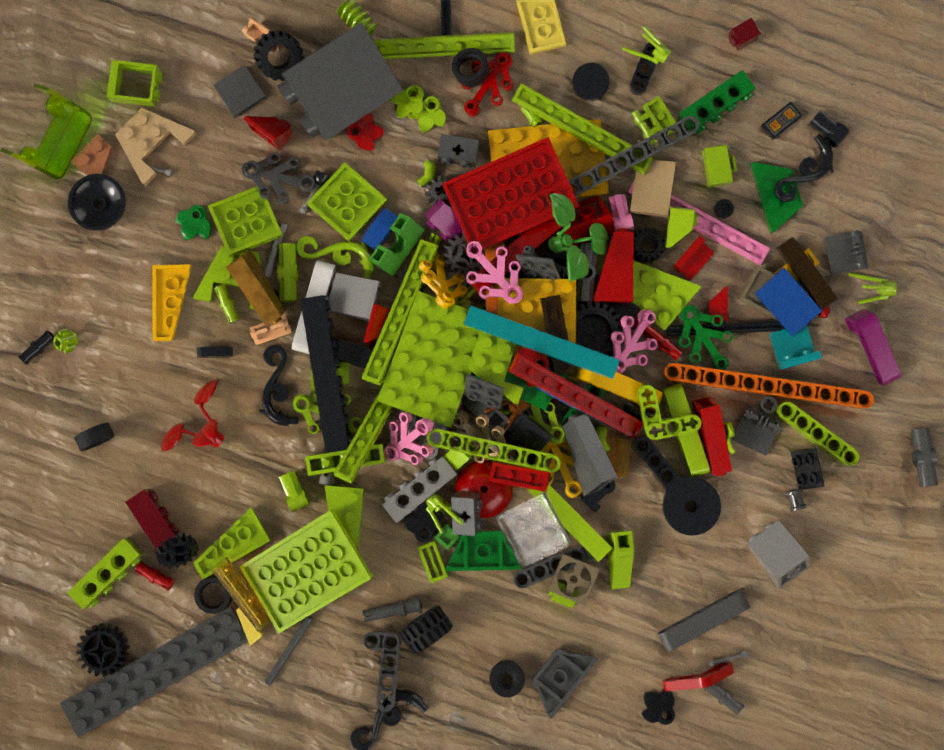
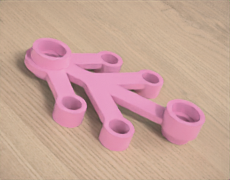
[466,241,523,304]
[611,309,657,374]
[384,411,434,465]

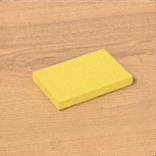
[516,0,566,55]

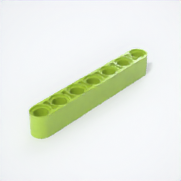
[427,429,561,472]

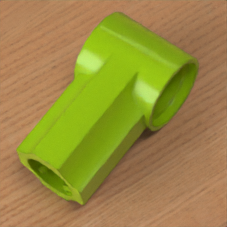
[279,471,310,512]

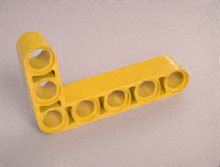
[567,366,664,411]

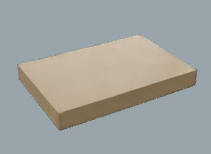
[630,159,676,218]

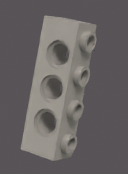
[382,456,457,523]

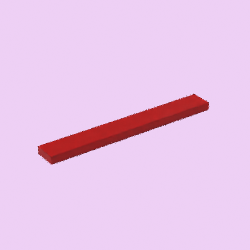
[508,353,643,440]

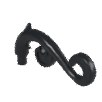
[774,134,834,203]
[259,345,299,426]
[350,689,428,750]

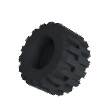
[253,30,304,81]
[399,606,453,654]

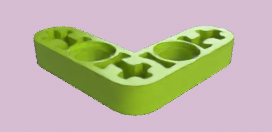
[637,384,701,440]

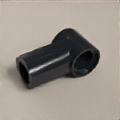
[809,110,849,148]

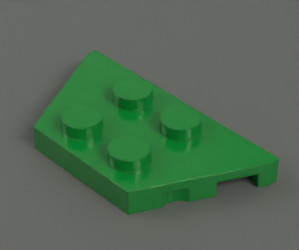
[750,162,803,234]
[446,531,521,571]

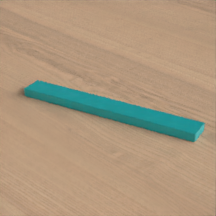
[464,306,620,379]

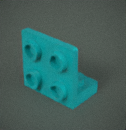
[769,325,822,370]

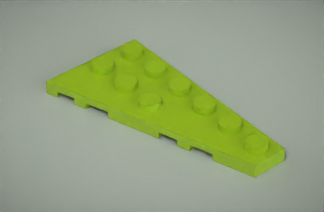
[596,253,702,331]

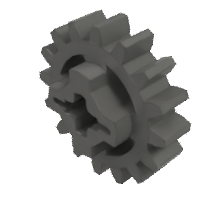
[443,232,485,274]

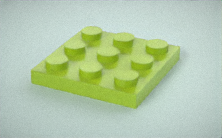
[306,162,387,242]
[208,186,283,258]

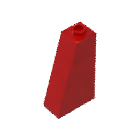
[593,228,634,303]
[692,396,732,476]

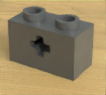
[438,134,479,168]
[451,491,483,536]

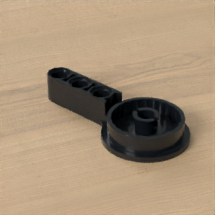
[632,437,721,536]

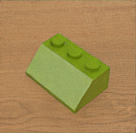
[665,206,698,248]

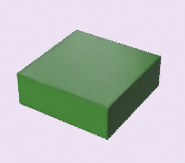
[434,523,461,550]

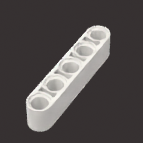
[292,260,336,354]

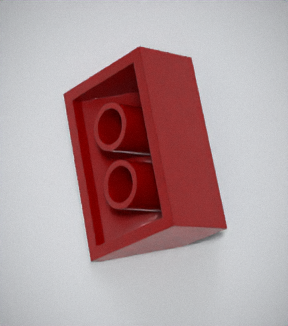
[553,195,615,247]

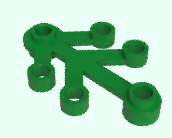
[678,305,734,370]

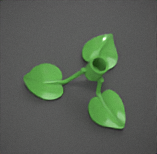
[549,193,610,282]

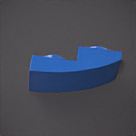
[362,208,398,249]

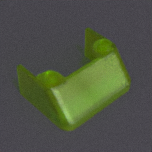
[0,83,92,179]

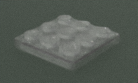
[495,492,572,568]

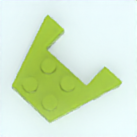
[193,246,262,310]
[468,331,523,405]

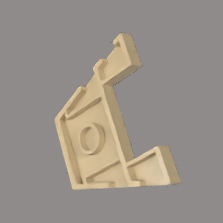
[115,108,196,186]

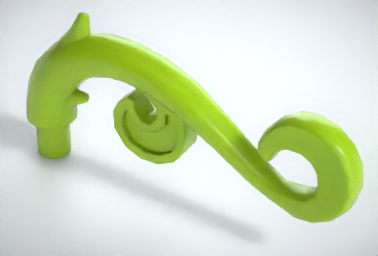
[296,236,374,279]

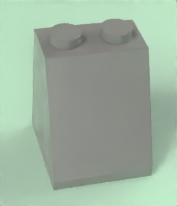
[326,273,382,322]
[748,520,810,589]

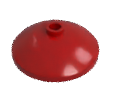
[455,460,513,518]

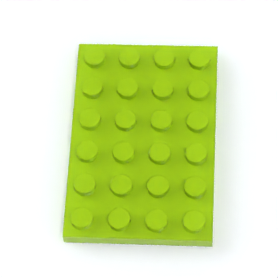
[377,291,480,428]
[239,509,374,634]

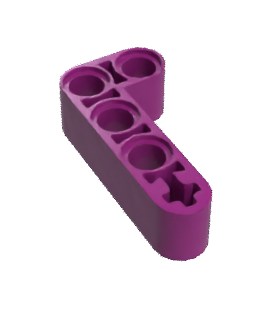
[845,309,901,386]

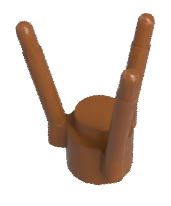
[484,399,529,434]

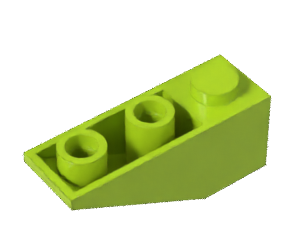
[605,529,634,590]

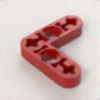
[662,662,734,691]

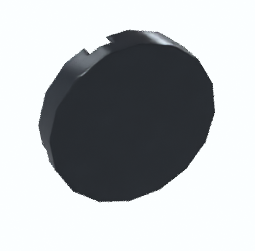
[572,63,610,101]

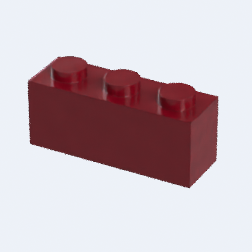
[125,489,180,551]

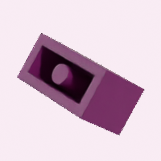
[425,199,463,242]

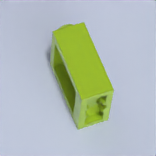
[106,60,163,107]

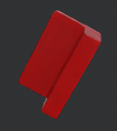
[673,235,714,281]

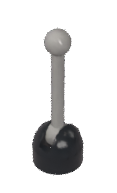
[300,170,330,214]

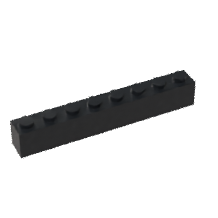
[300,295,353,453]

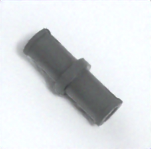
[705,683,744,715]

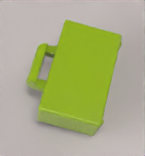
[702,145,737,188]

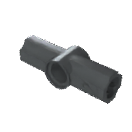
[576,243,597,303]
[911,428,938,487]

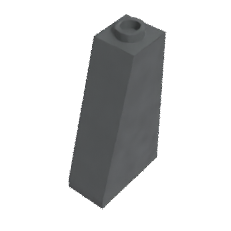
[563,414,618,496]

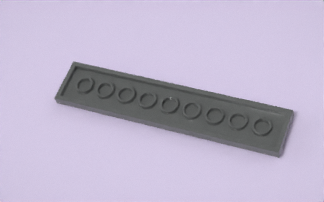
[60,606,248,737]

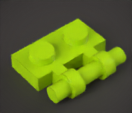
[631,96,676,145]

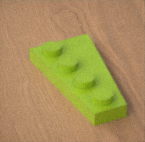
[193,507,271,580]

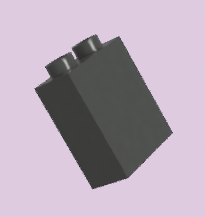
[277,23,403,140]

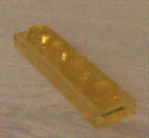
[211,557,271,632]

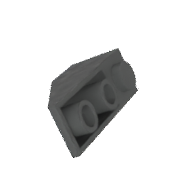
[461,393,509,433]

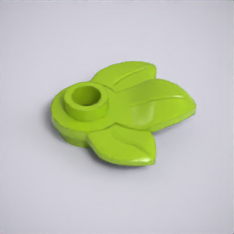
[389,85,424,118]
[408,96,446,133]
[723,421,735,455]

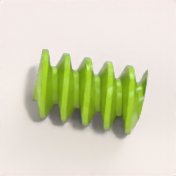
[336,0,378,36]

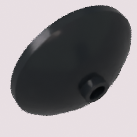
[68,174,126,231]

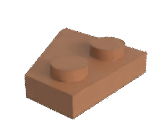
[71,134,113,176]

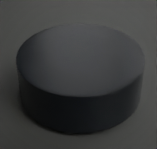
[714,199,734,219]

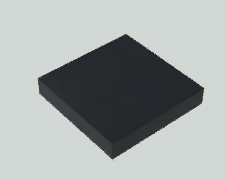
[504,411,553,464]

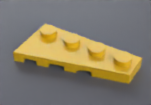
[152,264,192,342]

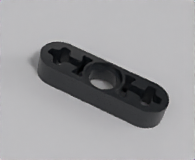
[629,42,656,95]

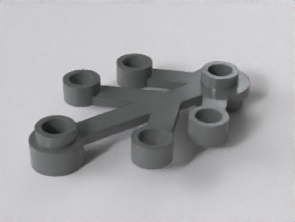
[242,153,315,204]

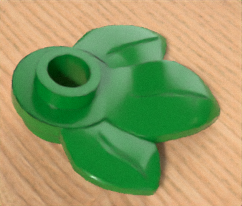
[175,205,211,240]

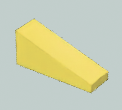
[236,607,264,646]

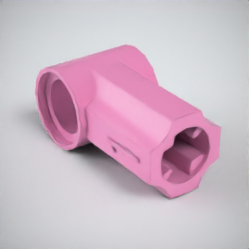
[609,194,634,232]

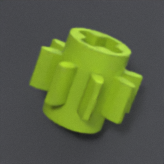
[54,328,79,354]

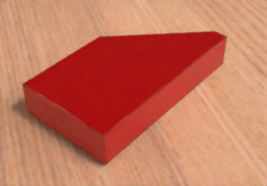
[708,287,728,322]

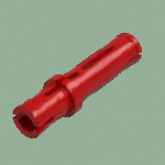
[633,316,683,361]

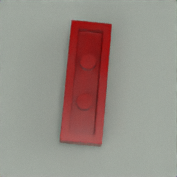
[489,462,550,492]

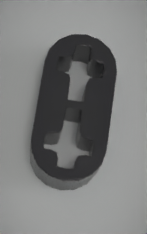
[197,346,233,358]

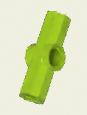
[277,243,299,302]

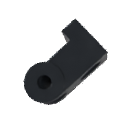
[581,480,615,512]

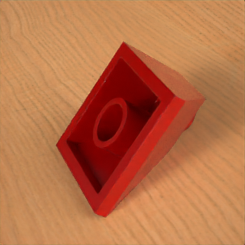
[243,116,293,151]
[364,304,390,346]

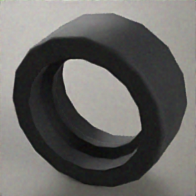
[452,48,489,87]
[74,422,115,451]
[194,576,233,614]

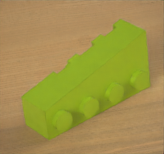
[325,485,365,551]

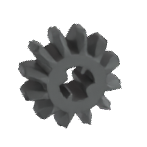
[425,176,451,207]

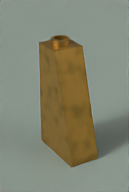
[227,250,285,326]

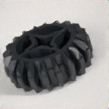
[76,623,130,677]

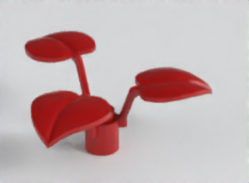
[161,378,225,452]

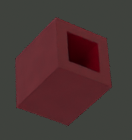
[728,18,761,50]

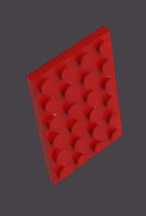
[442,137,580,254]

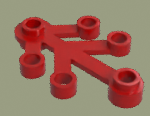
[461,52,514,117]

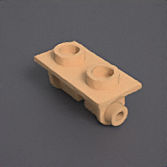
[242,17,280,53]
[250,315,292,345]

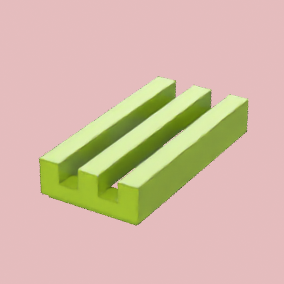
[417,540,449,584]

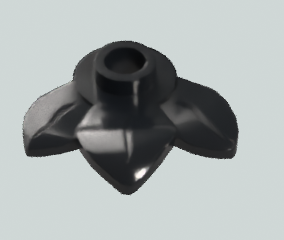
[405,504,443,543]
[641,688,675,725]

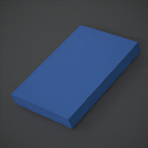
[754,268,822,336]

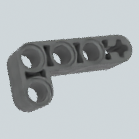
[363,632,401,712]

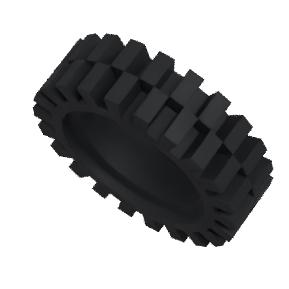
[576,302,623,357]

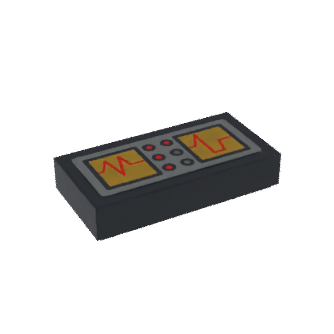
[761,101,803,141]

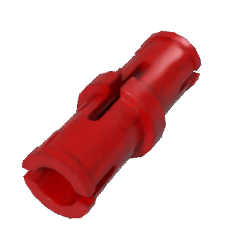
[135,561,175,591]

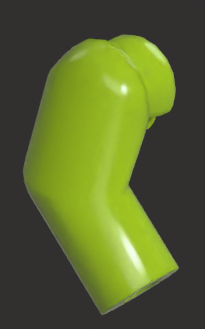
[595,425,611,452]

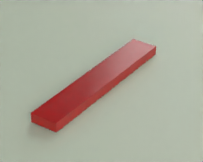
[469,219,563,294]

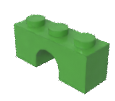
[368,213,425,277]

